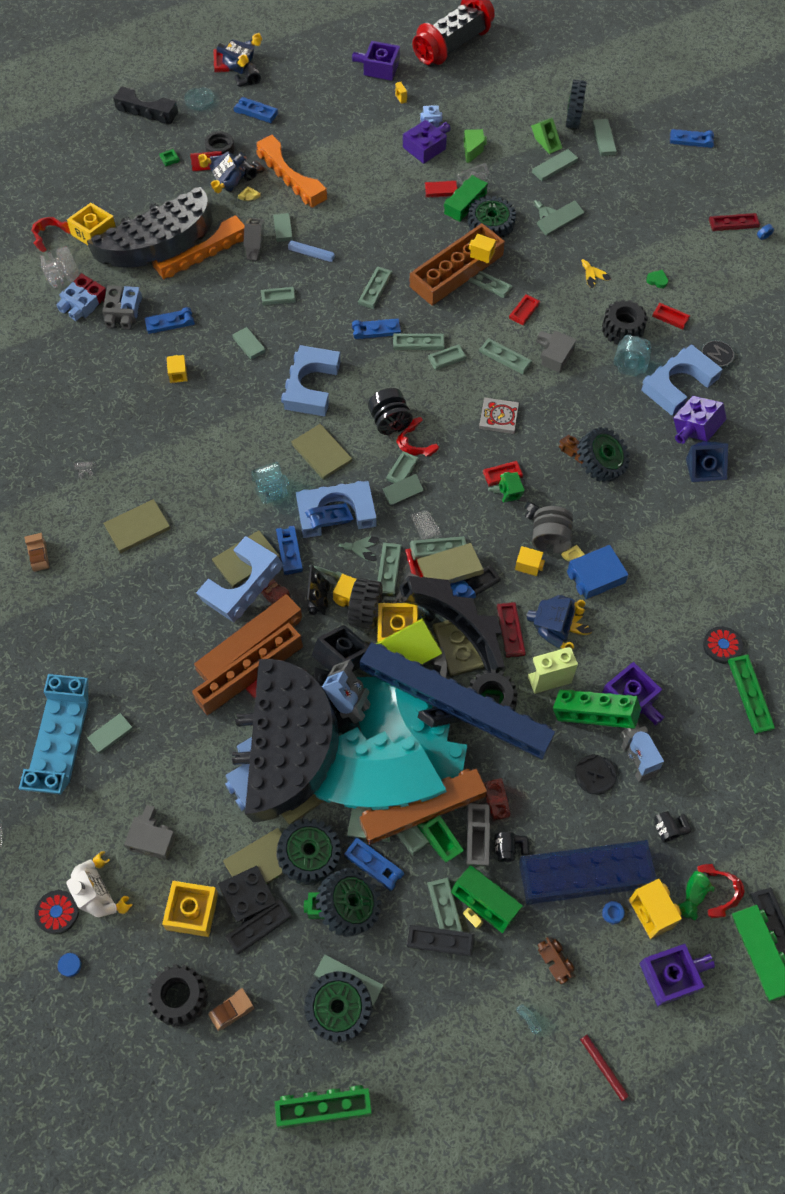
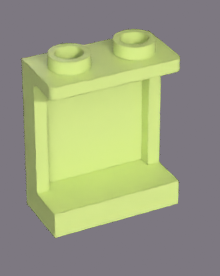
[528,647,578,694]

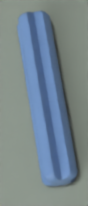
[288,240,335,262]

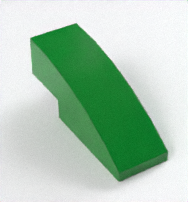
[417,815,464,863]

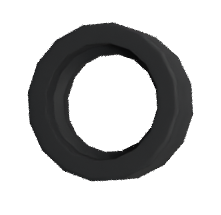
[204,131,235,155]

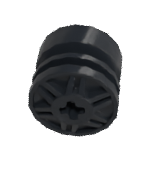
[368,388,413,435]

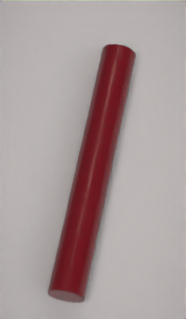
[580,1035,629,1101]

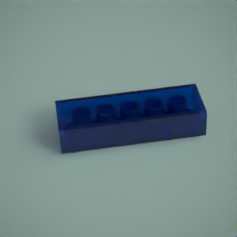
[519,840,657,905]

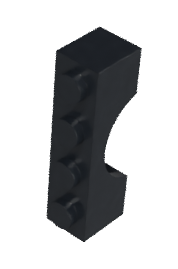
[113,86,178,124]

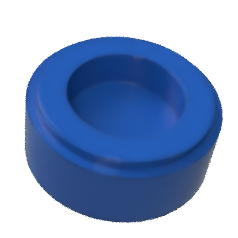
[757,224,774,240]
[602,901,625,924]
[58,953,81,977]

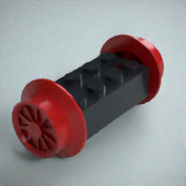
[412,0,495,65]

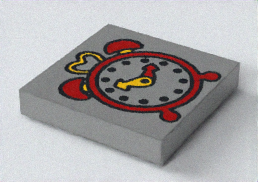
[479,397,519,434]

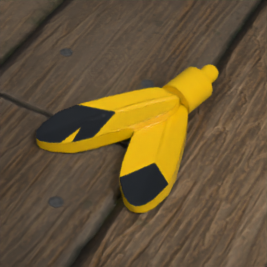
[581,259,611,288]
[569,613,592,635]

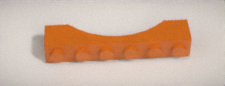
[256,135,327,208]
[152,215,245,279]

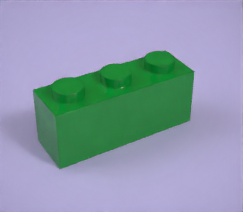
[444,175,488,222]
[451,865,522,934]

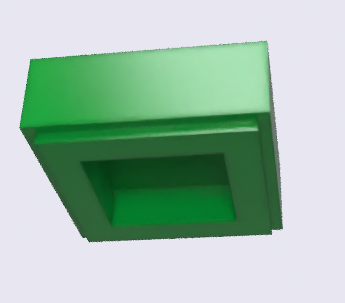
[159,149,180,167]

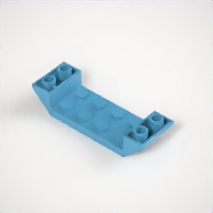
[19,674,89,794]

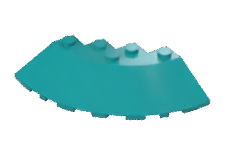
[357,677,467,810]
[314,727,447,810]

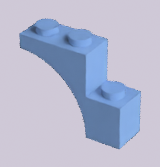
[225,737,252,811]

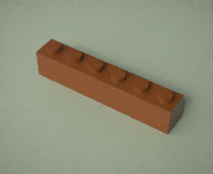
[194,594,302,681]
[192,623,303,716]
[359,769,487,845]

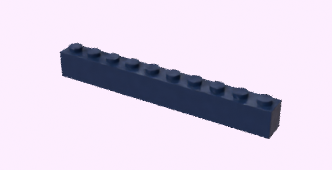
[360,642,555,760]

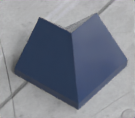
[686,441,728,482]

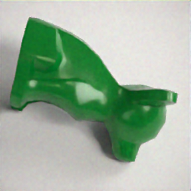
[677,871,715,921]

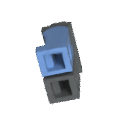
[102,285,142,329]
[322,660,371,724]
[620,723,664,782]

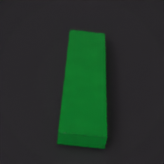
[728,655,775,734]

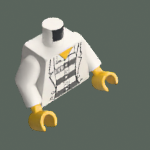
[67,851,132,917]

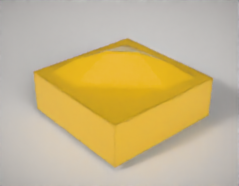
[395,82,407,104]

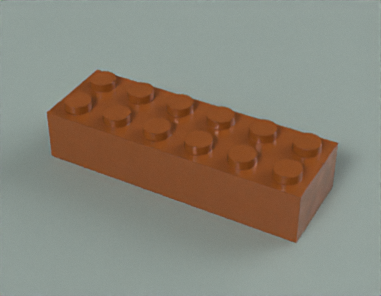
[410,223,505,306]

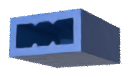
[567,545,628,599]

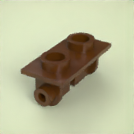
[559,434,583,464]
[537,937,576,985]

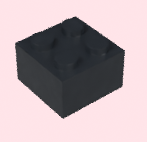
[312,625,369,672]

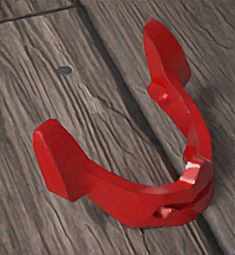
[32,217,71,252]
[396,417,439,457]
[697,864,745,918]

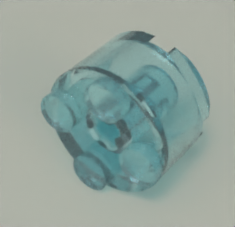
[613,335,652,376]
[251,461,289,504]

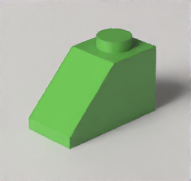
[531,118,562,154]
[464,129,487,163]

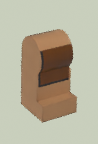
[25,533,49,572]
[208,988,255,1031]

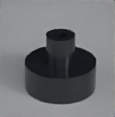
[524,501,540,520]

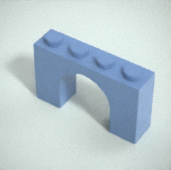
[642,344,723,416]
[281,345,341,416]
[296,481,376,538]
[196,536,284,623]

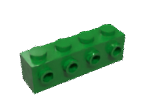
[553,690,641,729]
[732,905,785,1003]
[274,1085,372,1129]

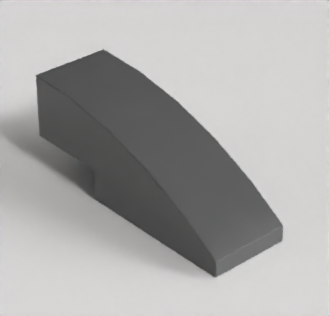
[467,804,490,866]

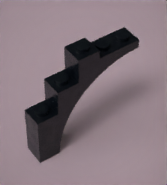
[400,576,505,673]

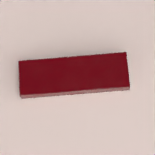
[709,213,760,231]
[496,602,526,658]

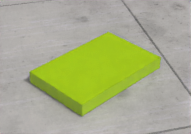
[376,618,442,664]

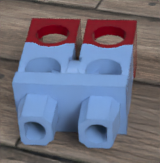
[56,273,106,321]

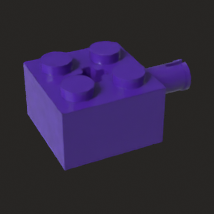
[352,41,400,80]
[403,120,451,164]
[673,396,727,444]
[602,662,665,726]
[639,944,715,1007]

